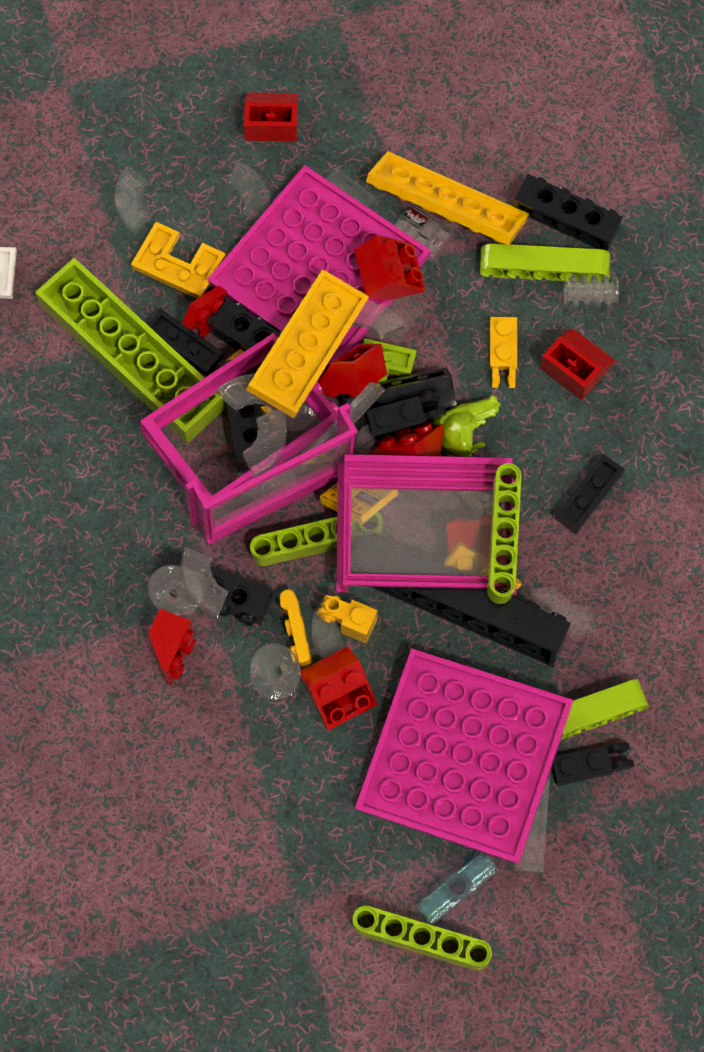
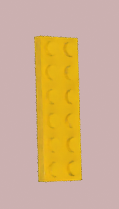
[366,151,529,245]
[246,269,369,418]

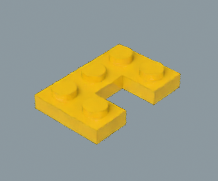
[131,222,226,299]

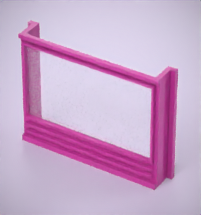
[185,403,358,545]
[336,454,516,596]

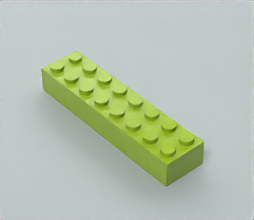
[35,258,226,444]

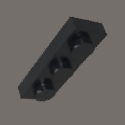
[147,308,224,376]
[555,454,625,534]

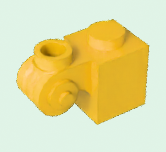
[317,595,378,644]

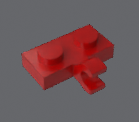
[182,285,227,338]

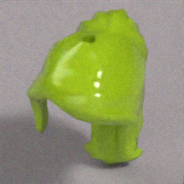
[432,395,501,457]

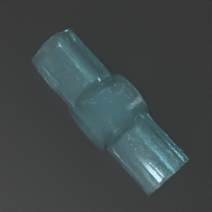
[415,852,499,925]

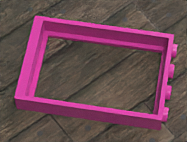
[140,333,338,511]

